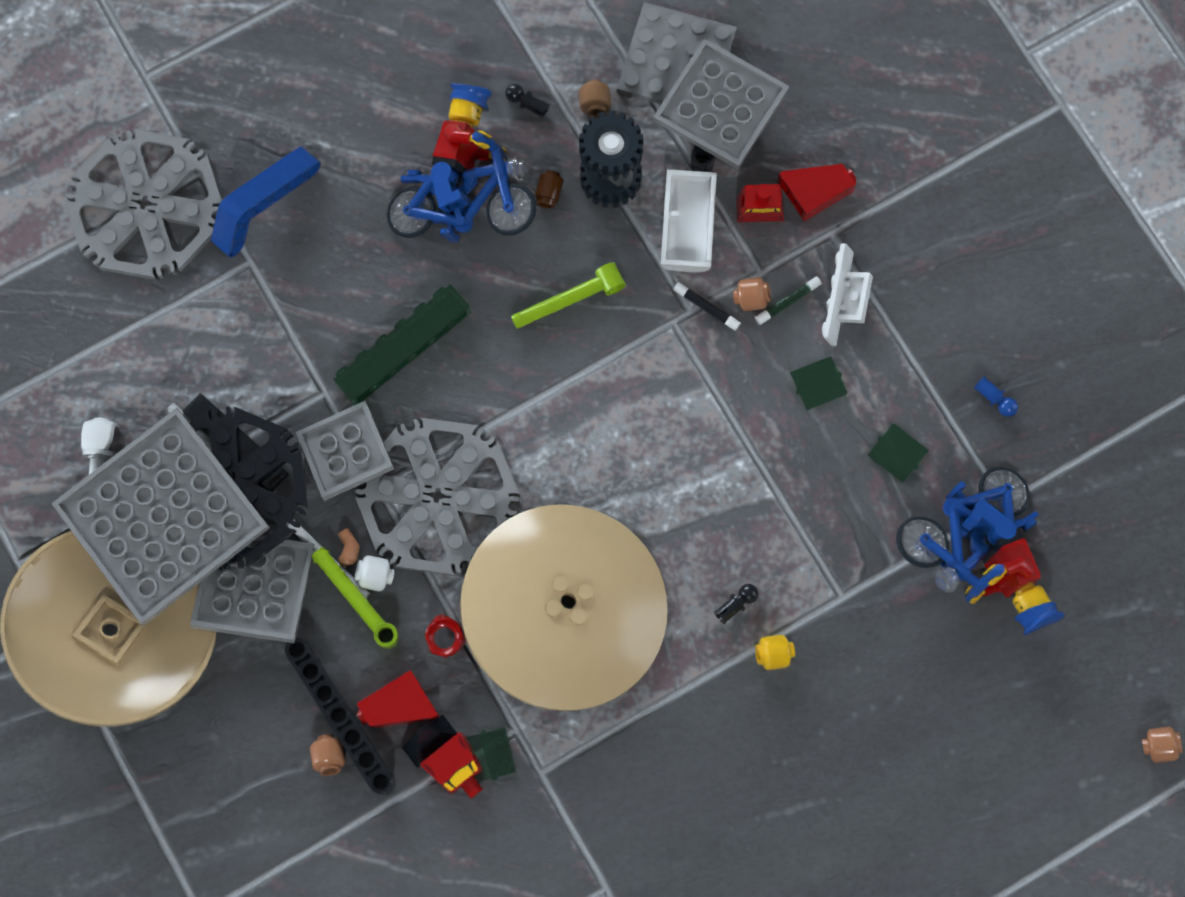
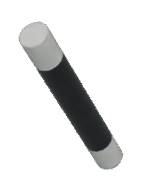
[673,282,741,331]

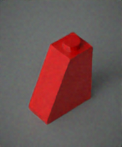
[777,164,856,222]
[356,670,439,728]

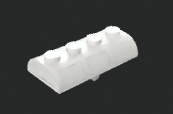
[661,169,717,272]

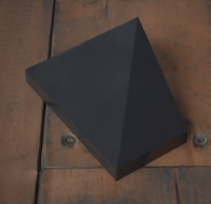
[401,715,458,768]

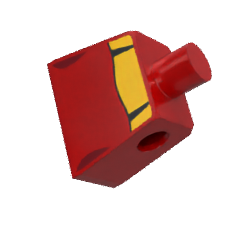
[736,184,784,222]
[420,732,483,799]

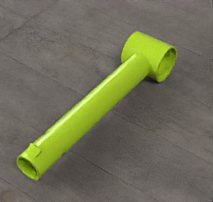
[511,262,626,329]
[311,547,399,649]

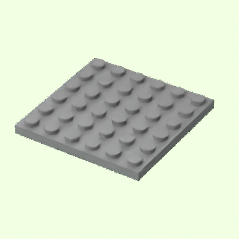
[52,408,270,626]

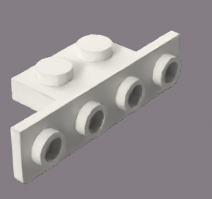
[822,244,873,346]

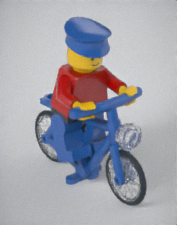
[387,83,537,243]
[896,467,1065,635]

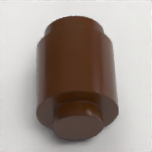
[534,170,564,209]

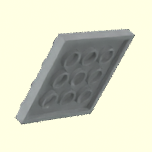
[617,2,737,104]
[653,38,789,169]
[190,536,315,643]

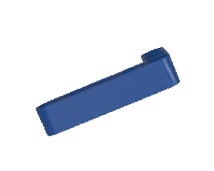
[211,147,321,258]

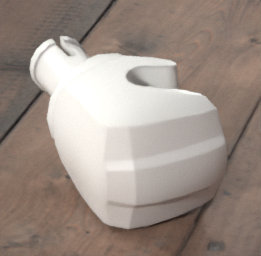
[81,417,120,474]

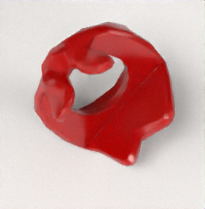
[425,614,466,658]

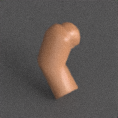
[338,528,360,567]

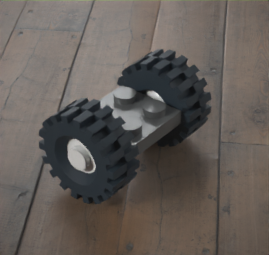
[579,111,643,208]

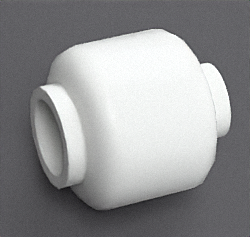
[354,555,394,591]

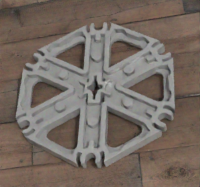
[65,129,222,280]
[355,418,520,576]

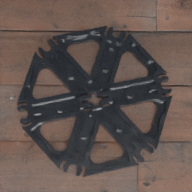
[190,406,308,571]

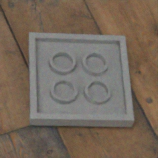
[296,401,395,501]

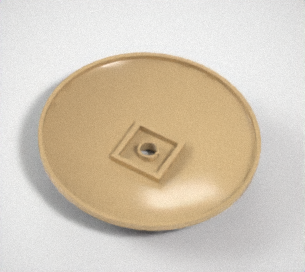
[460,505,668,711]
[0,531,216,726]

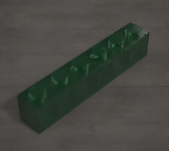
[333,284,471,406]

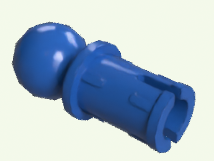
[974,376,1018,417]

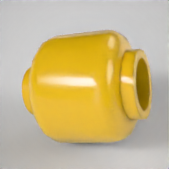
[755,634,795,670]

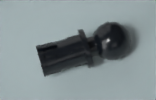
[505,84,550,118]
[714,584,759,624]

